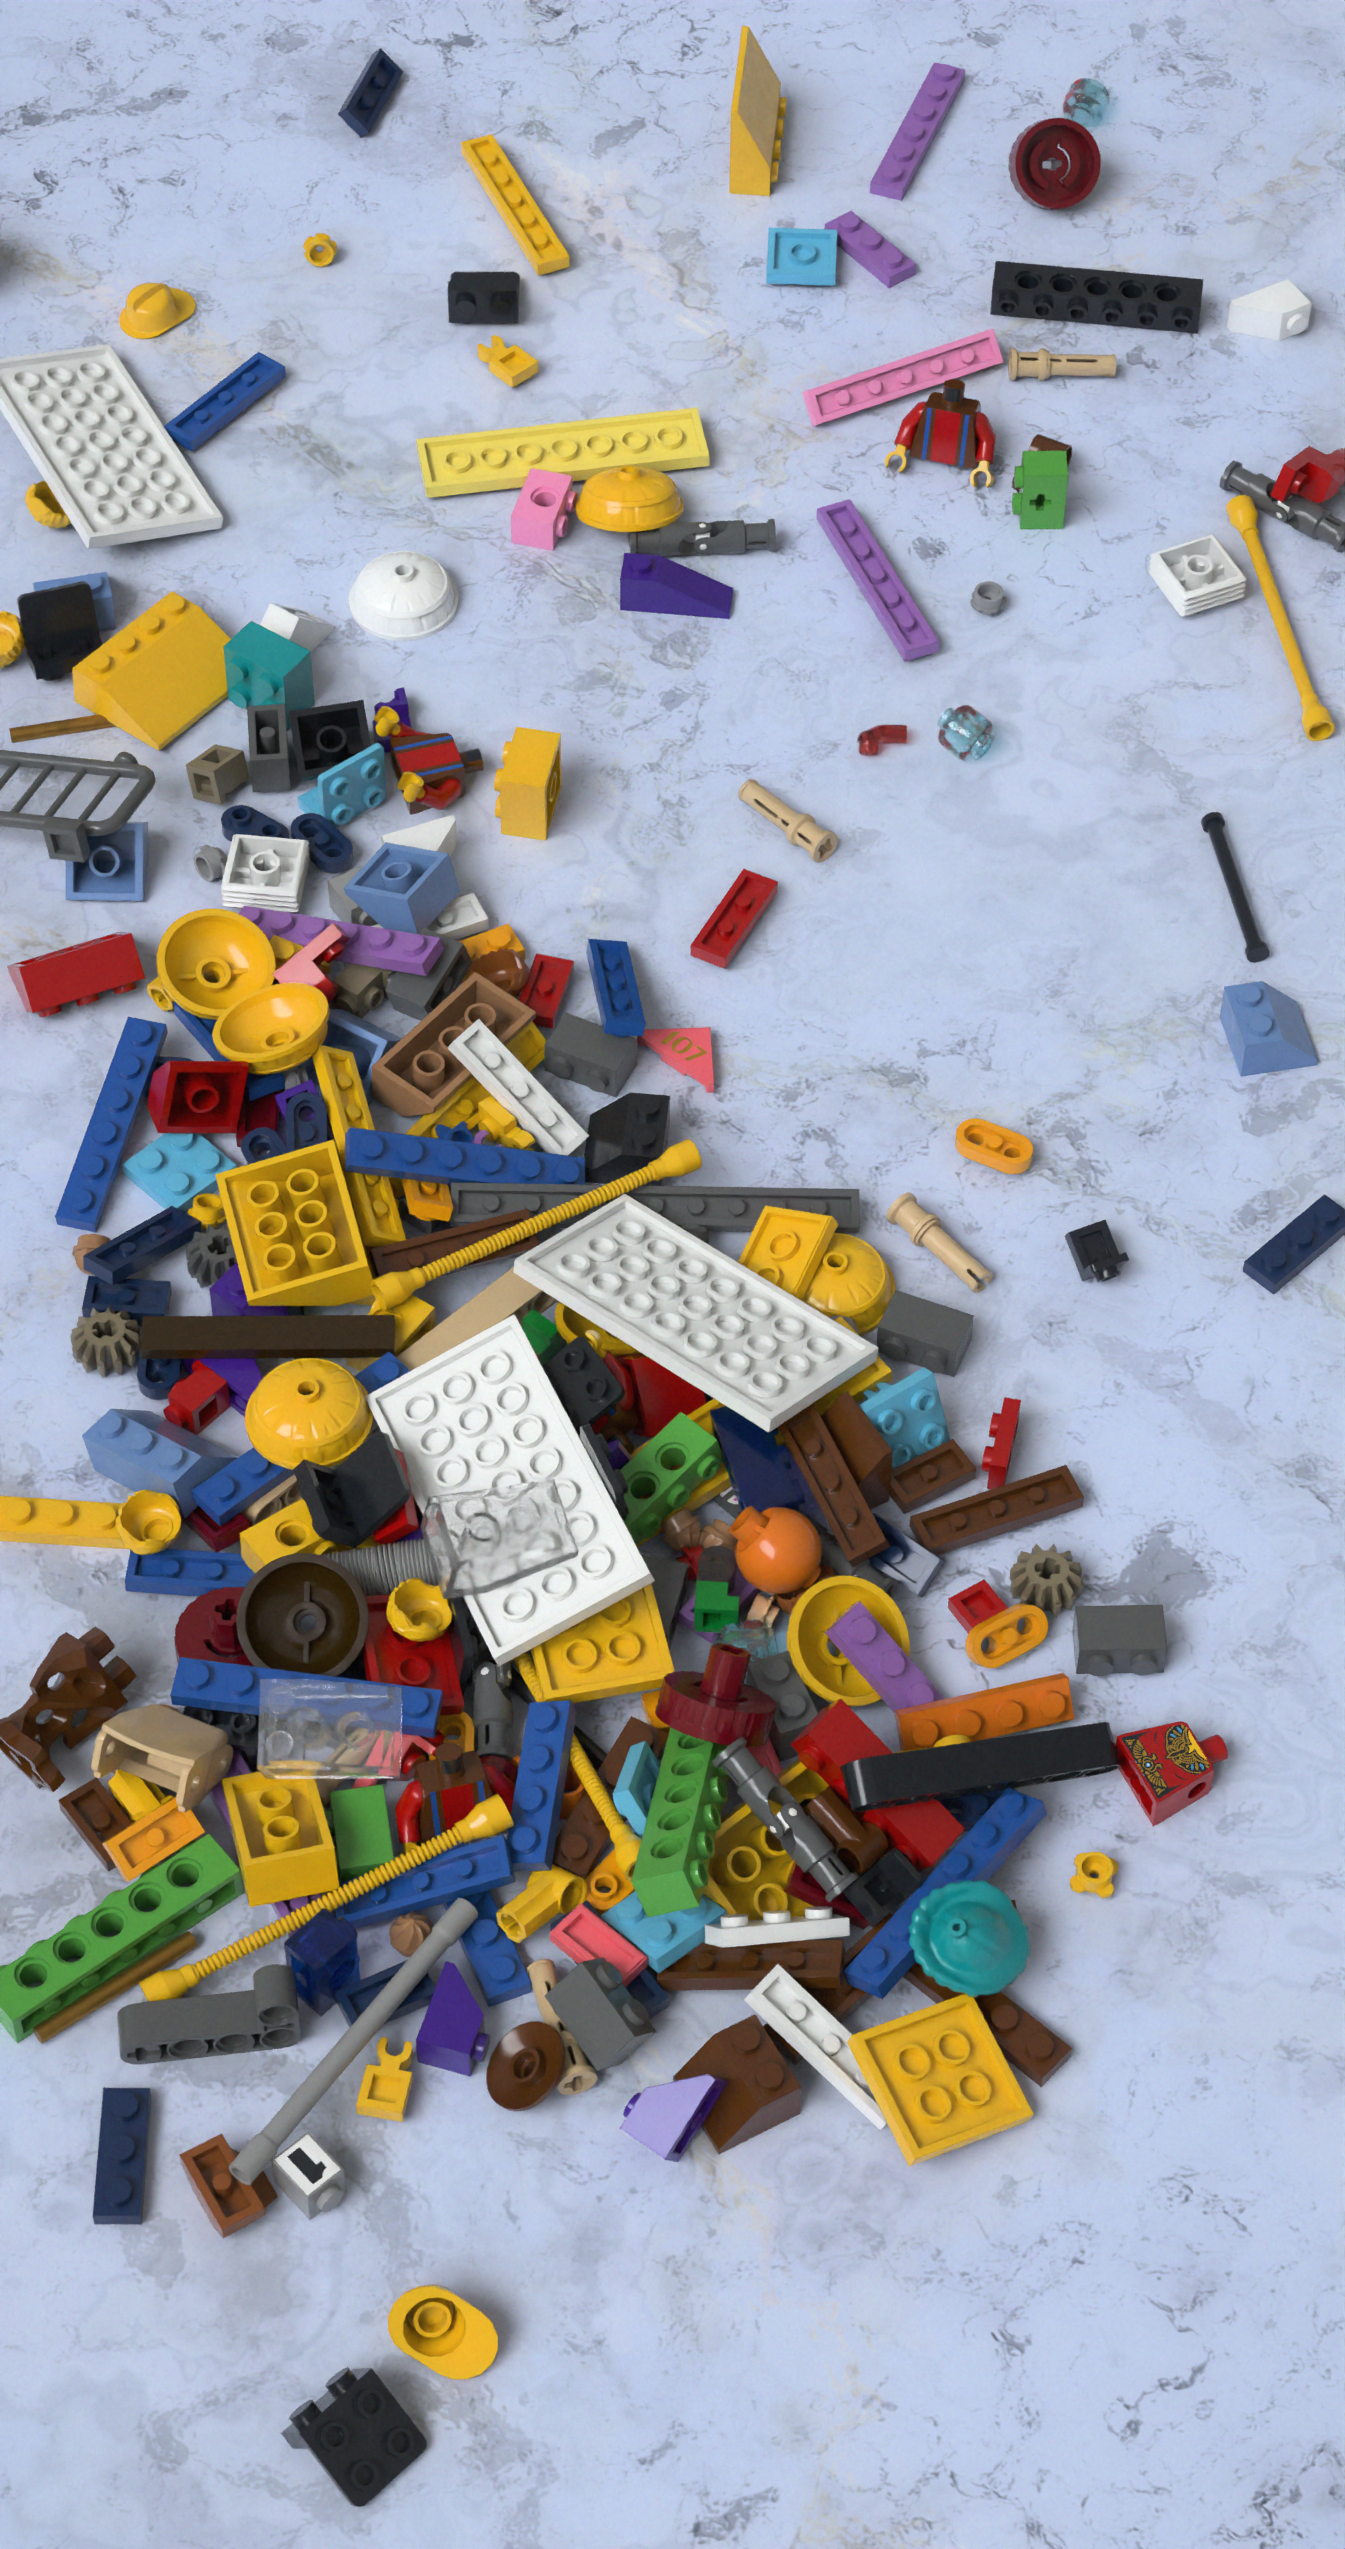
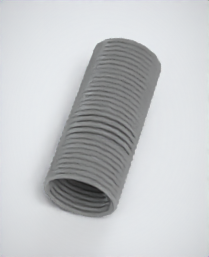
[320,1536,444,1596]

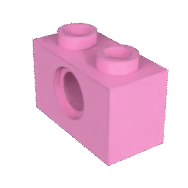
[511,468,578,551]

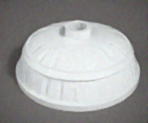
[349,551,459,641]

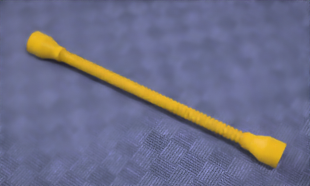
[1226,495,1335,741]
[370,1139,702,1310]
[512,1651,642,1882]
[138,1794,514,2002]

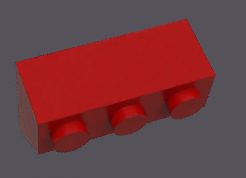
[7,932,145,1018]

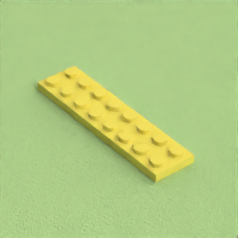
[416,407,710,498]

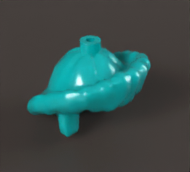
[908,1880,1030,1997]

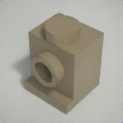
[186,744,249,805]
[334,963,393,1019]

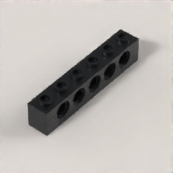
[990,261,1203,334]

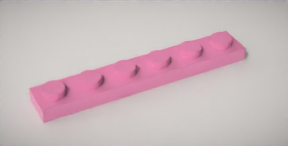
[802,329,1004,426]

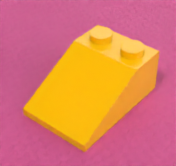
[222,1761,339,1907]

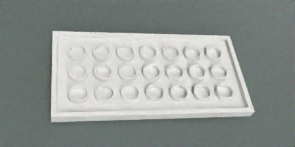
[0,344,223,549]
[513,1194,879,1433]
[365,1314,655,1666]

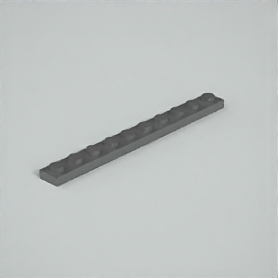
[450,1182,860,1233]

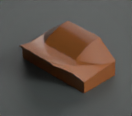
[180,2134,278,2238]

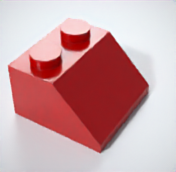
[147,1061,249,1133]

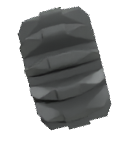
[186,1222,238,1288]

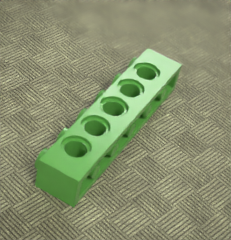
[621,1412,723,1546]
[631,1727,729,1917]
[0,1833,244,2044]

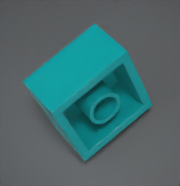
[223,621,315,731]

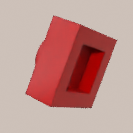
[948,1579,1007,1634]

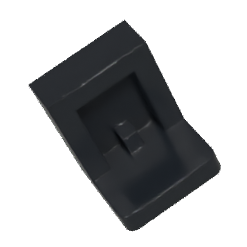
[1065,1220,1129,1283]
[843,1848,924,1927]

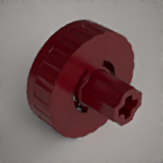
[1008,118,1101,209]
[174,1587,255,1667]
[655,1643,777,1747]

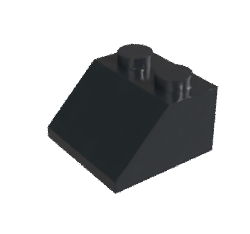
[288,700,371,782]
[584,1092,670,1186]

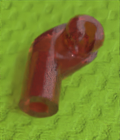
[857,725,907,756]

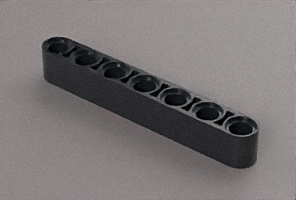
[841,1722,1121,1813]

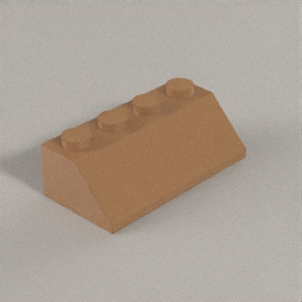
[372,972,536,1117]

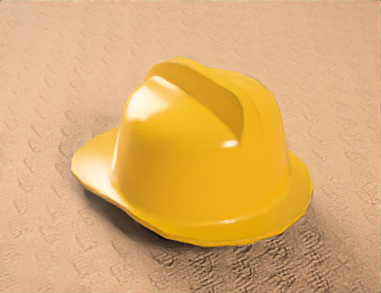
[119,282,196,339]
[388,2285,498,2379]

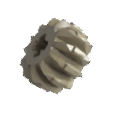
[70,1306,141,1378]
[1009,1544,1083,1618]

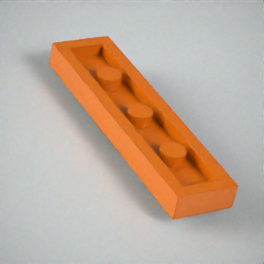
[894,1673,1074,1751]

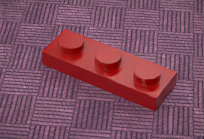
[691,869,778,969]

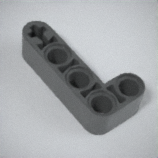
[117,1964,301,2065]

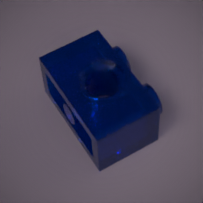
[284,1908,361,2016]

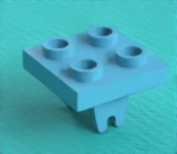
[858,1367,950,1470]

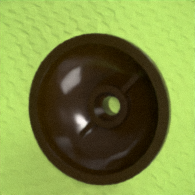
[236,1553,369,1677]

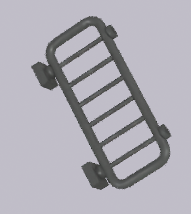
[0,750,156,862]

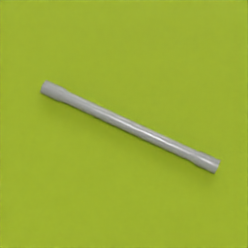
[229,1898,478,2185]

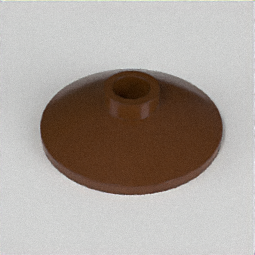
[486,2021,566,2111]

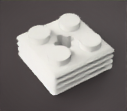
[1148,534,1247,617]
[221,834,310,913]

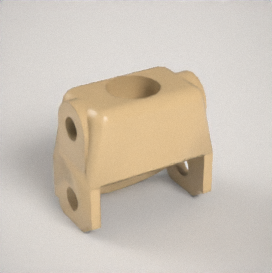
[91,1704,233,1813]

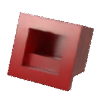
[163,1359,230,1435]

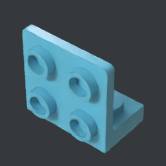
[298,743,387,827]

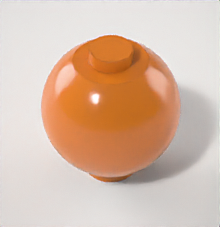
[729,1506,822,1594]

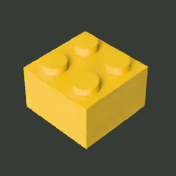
[494,727,562,841]

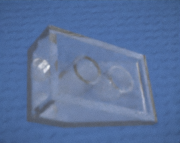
[420,1479,579,1599]
[257,1679,403,1779]

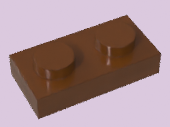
[890,1439,976,1514]
[58,1777,132,1872]

